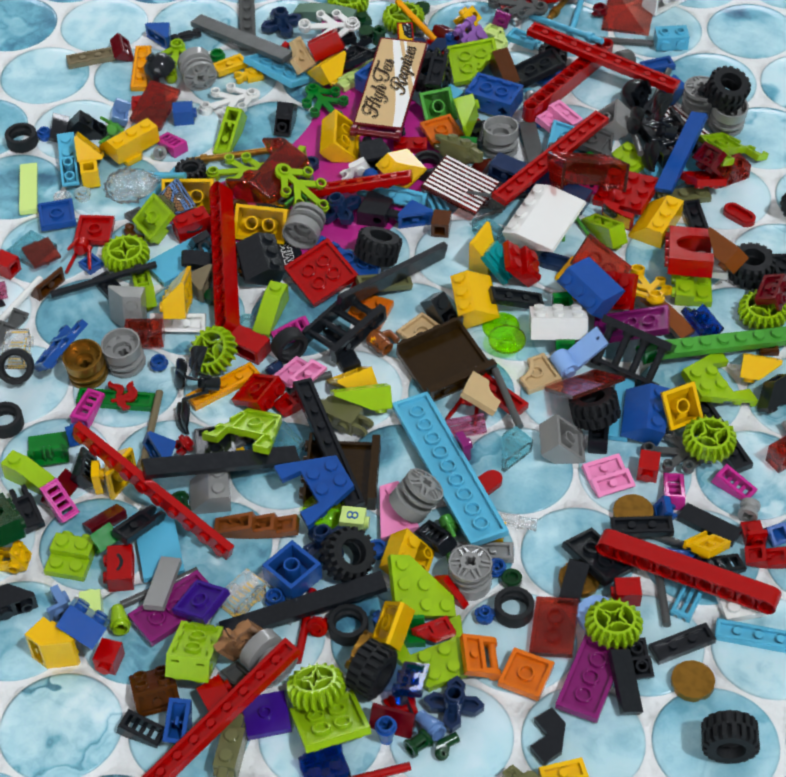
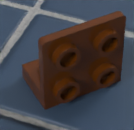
[129,665,180,716]

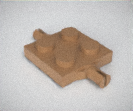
[213,619,263,662]

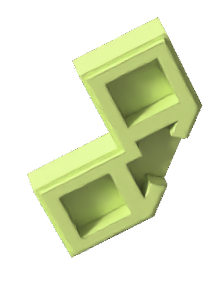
[484,23,508,49]

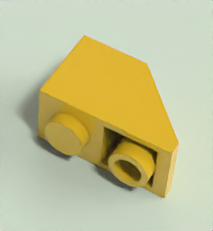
[79,160,101,189]

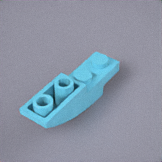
[57,132,80,187]

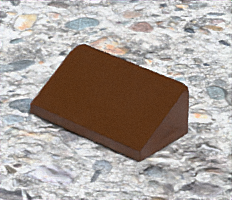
[31,267,65,301]

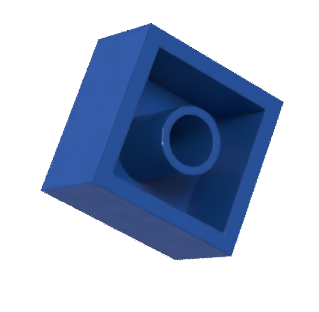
[262,540,323,600]
[56,598,110,650]

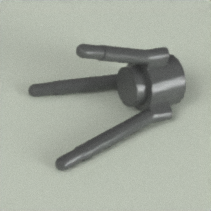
[467,190,506,221]

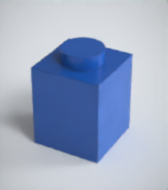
[172,101,197,126]

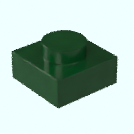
[356,11,372,27]

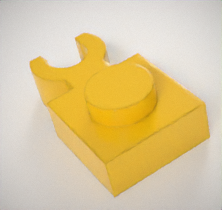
[234,67,264,84]
[91,460,105,495]

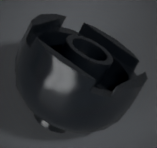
[144,52,176,84]
[620,79,652,110]

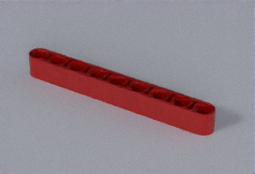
[522,38,613,122]
[595,529,782,614]

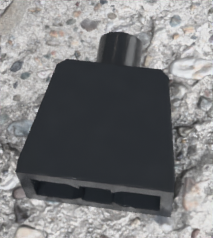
[358,136,392,170]
[357,191,400,228]

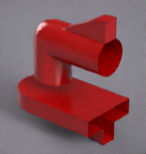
[383,686,418,714]

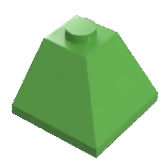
[418,87,458,121]

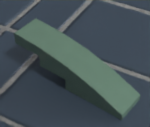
[293,3,357,23]

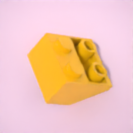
[379,528,435,575]
[25,617,81,669]

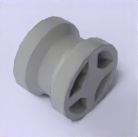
[737,497,761,522]

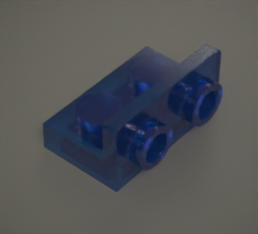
[680,304,724,336]
[392,661,430,705]
[298,744,351,777]

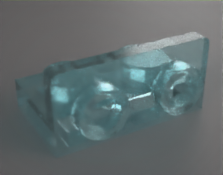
[472,217,506,246]

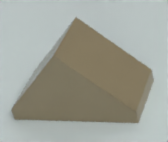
[191,264,213,303]

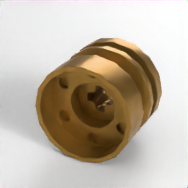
[62,339,108,389]

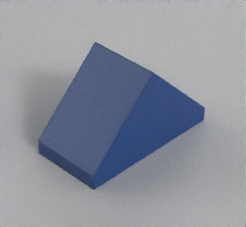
[145,22,171,49]
[398,200,433,229]
[142,431,177,458]
[162,697,192,744]

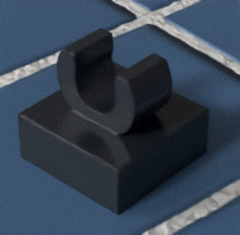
[188,230,211,251]

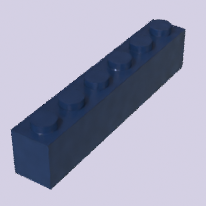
[488,152,593,215]

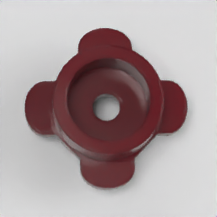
[592,3,608,17]

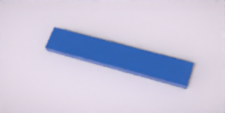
[655,111,708,194]

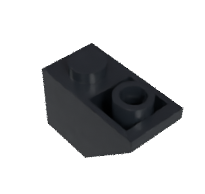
[274,101,298,137]
[67,110,107,140]
[420,291,458,325]
[757,374,786,414]
[0,584,38,621]

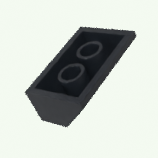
[236,232,285,285]

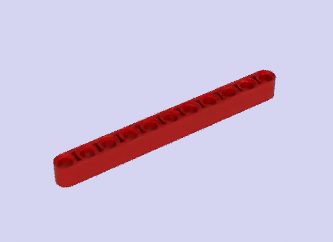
[209,181,240,333]

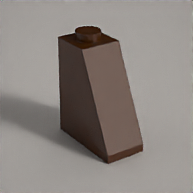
[489,47,521,84]

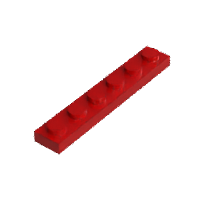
[309,169,413,199]

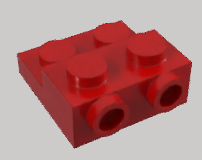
[503,240,541,287]
[605,271,639,311]
[231,373,286,412]

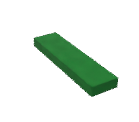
[76,388,155,412]

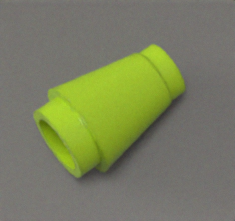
[110,604,131,636]

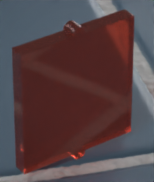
[21,237,61,269]

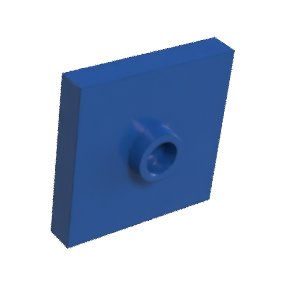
[38,198,77,232]

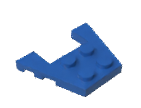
[34,319,88,372]
[274,455,355,530]

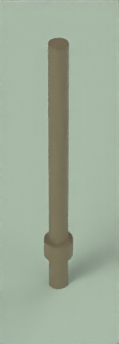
[137,390,163,472]

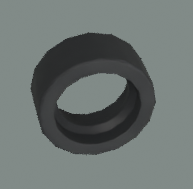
[4,123,38,153]
[414,150,444,181]
[270,327,308,363]
[0,348,35,385]
[0,401,24,439]
[494,586,534,628]
[328,604,369,646]

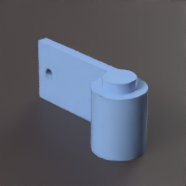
[550,326,609,378]

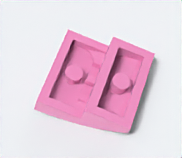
[535,99,583,133]
[274,356,327,388]
[581,453,636,498]

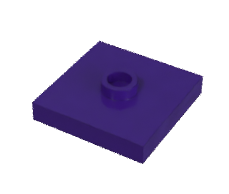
[172,579,230,625]
[243,690,292,741]

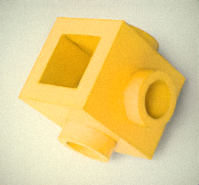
[453,5,482,32]

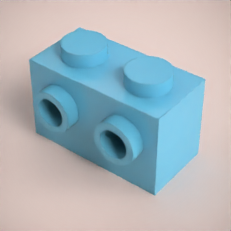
[653,25,690,51]

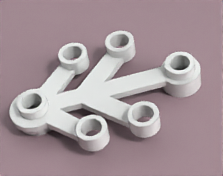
[298,9,360,38]
[199,82,260,116]

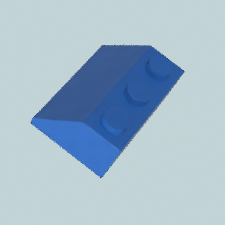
[557,257,625,319]
[620,383,670,446]

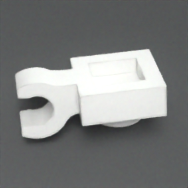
[340,157,371,180]

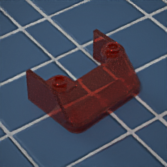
[225,137,310,204]
[547,151,630,192]

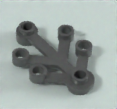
[488,0,548,20]
[640,428,712,474]

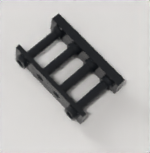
[638,107,702,169]
[302,287,387,364]
[590,314,677,385]

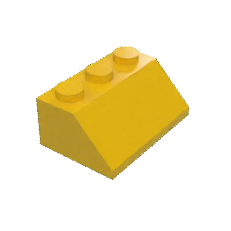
[320,109,360,162]
[99,118,160,164]
[161,179,216,214]
[628,195,684,249]
[234,203,291,244]
[160,266,193,319]
[450,270,500,329]

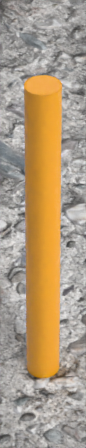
[395,0,437,40]

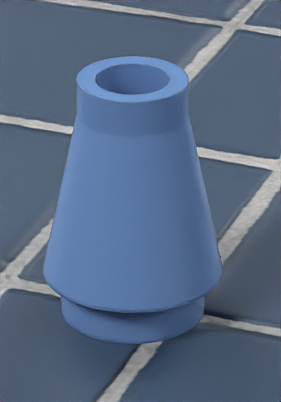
[416,710,446,741]

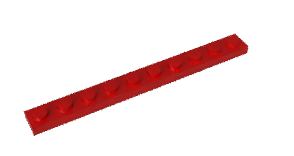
[526,22,681,94]
[491,110,609,206]
[72,421,234,560]
[142,637,302,777]

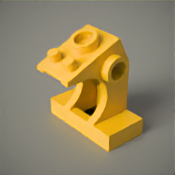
[0,540,32,574]

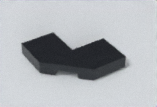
[530,707,566,766]

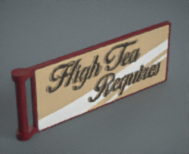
[350,37,428,142]

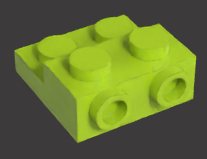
[132,193,176,244]
[671,275,712,307]
[44,531,97,582]

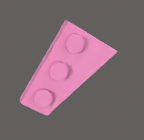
[379,481,419,541]

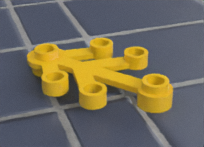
[630,264,672,306]

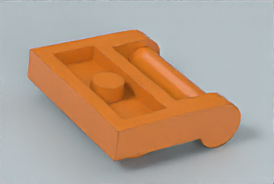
[460,633,502,681]

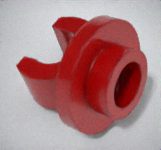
[175,434,194,455]
[307,616,328,637]

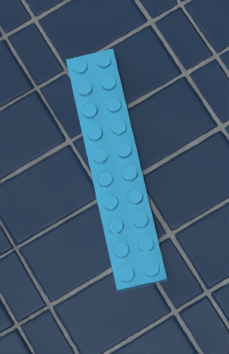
[392,391,509,546]

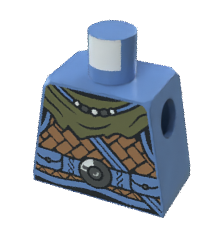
[158,178,197,216]

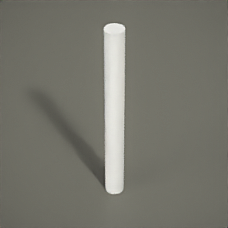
[0,275,43,321]

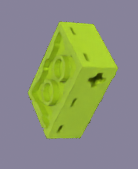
[165,620,224,683]

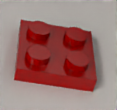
[679,171,727,189]
[74,215,115,245]

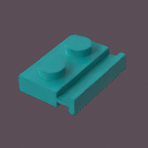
[480,240,513,285]

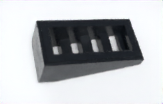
[588,427,608,454]
[70,447,97,490]
[415,520,457,557]
[701,553,747,574]
[116,709,164,748]

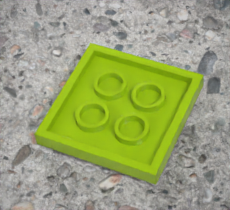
[289,690,372,754]

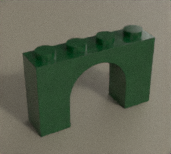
[0,493,27,547]

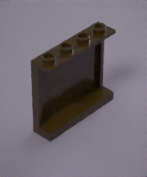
[396,315,497,402]
[299,432,381,510]

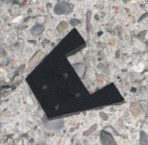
[343,35,378,69]

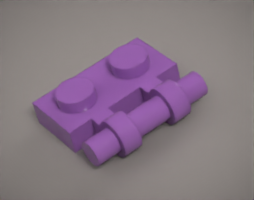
[452,15,488,44]

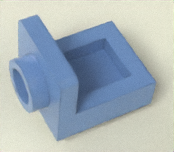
[110,98,131,127]
[47,584,70,621]

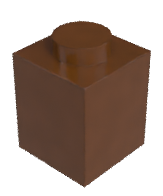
[431,209,452,238]

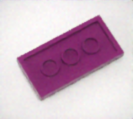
[594,304,670,343]
[127,570,209,646]
[555,634,622,723]

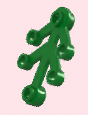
[302,83,349,118]

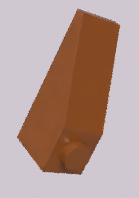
[708,227,749,274]

